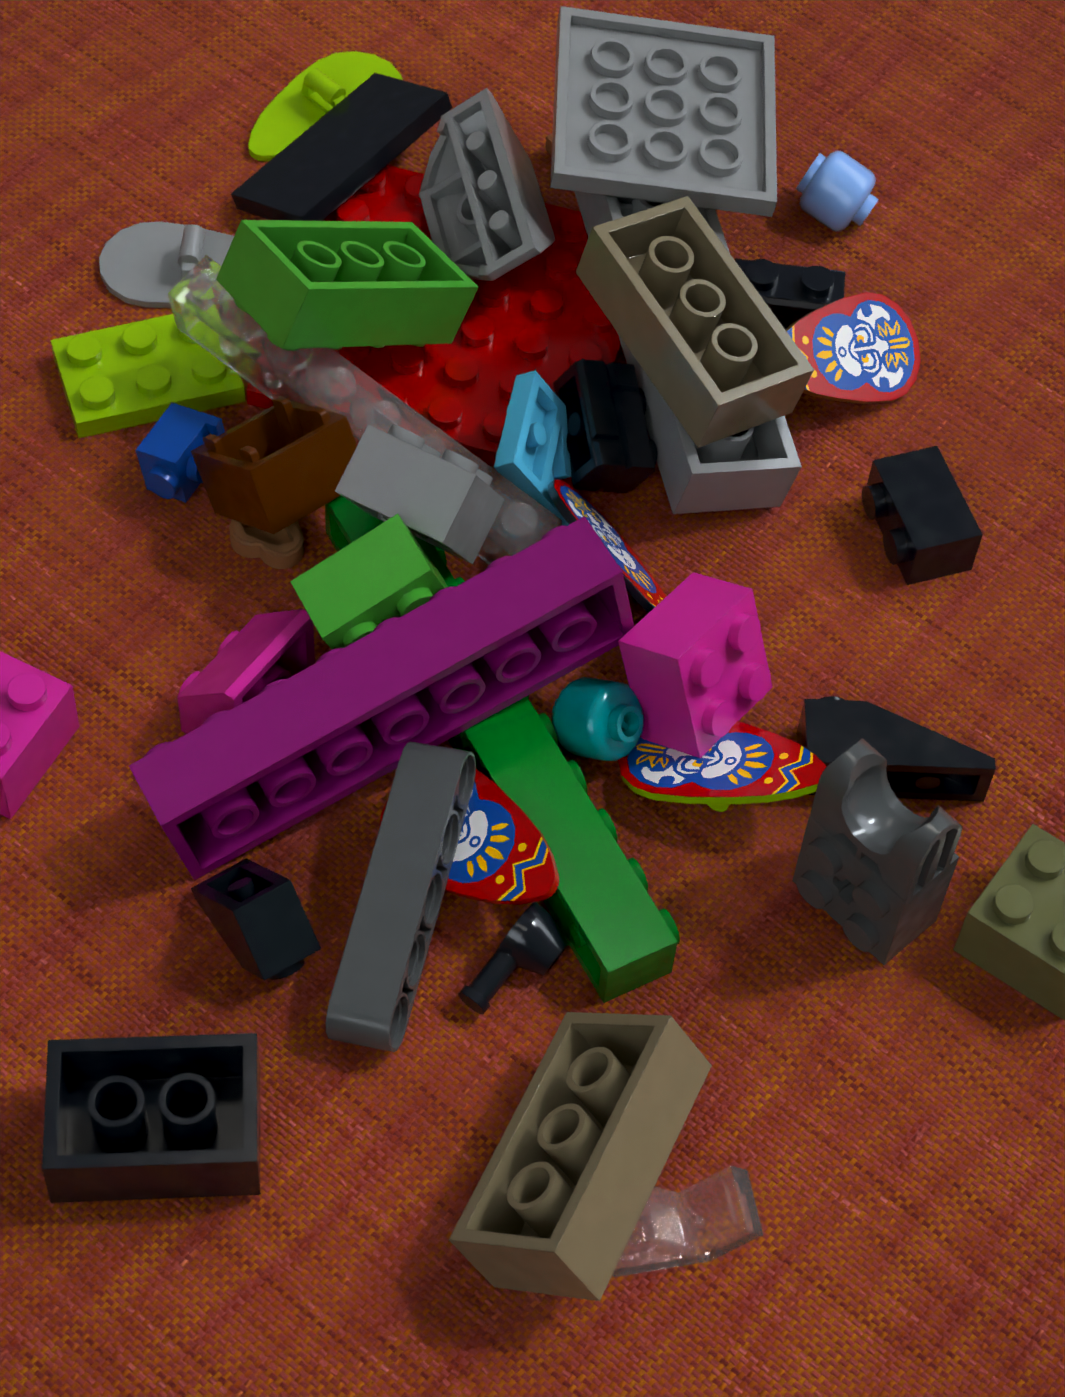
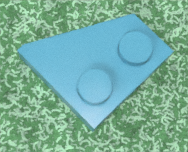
[494,370,571,530]

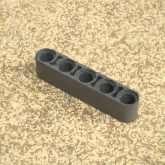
[326,741,476,1052]

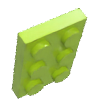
[51,305,245,438]

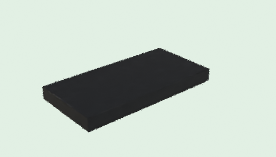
[231,73,452,221]

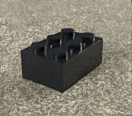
[42,1033,261,1203]

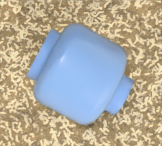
[796,151,879,232]

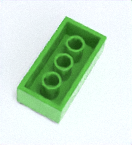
[216,220,479,351]

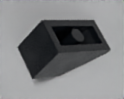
[191,858,321,981]

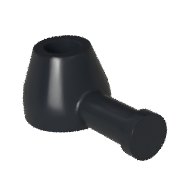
[458,902,569,1015]

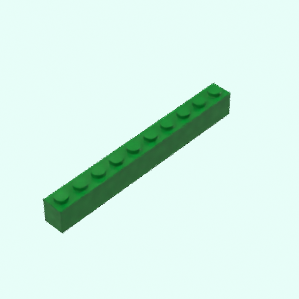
[325,496,680,1003]

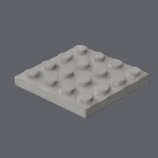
[550,6,777,217]

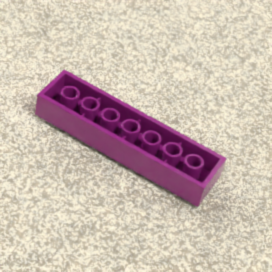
[129,516,634,880]

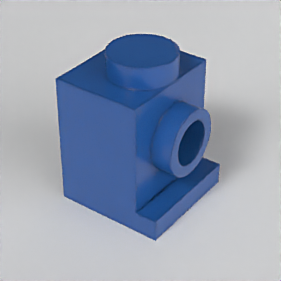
[135,402,225,503]

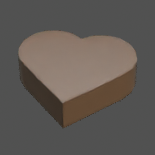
[229,519,304,569]

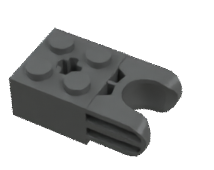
[792,738,963,965]

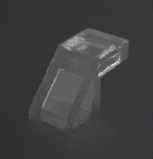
[612,1166,764,1277]

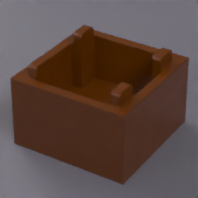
[191,396,357,534]

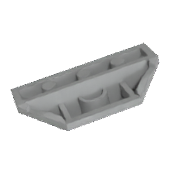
[419,88,556,281]

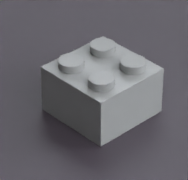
[335,424,505,564]

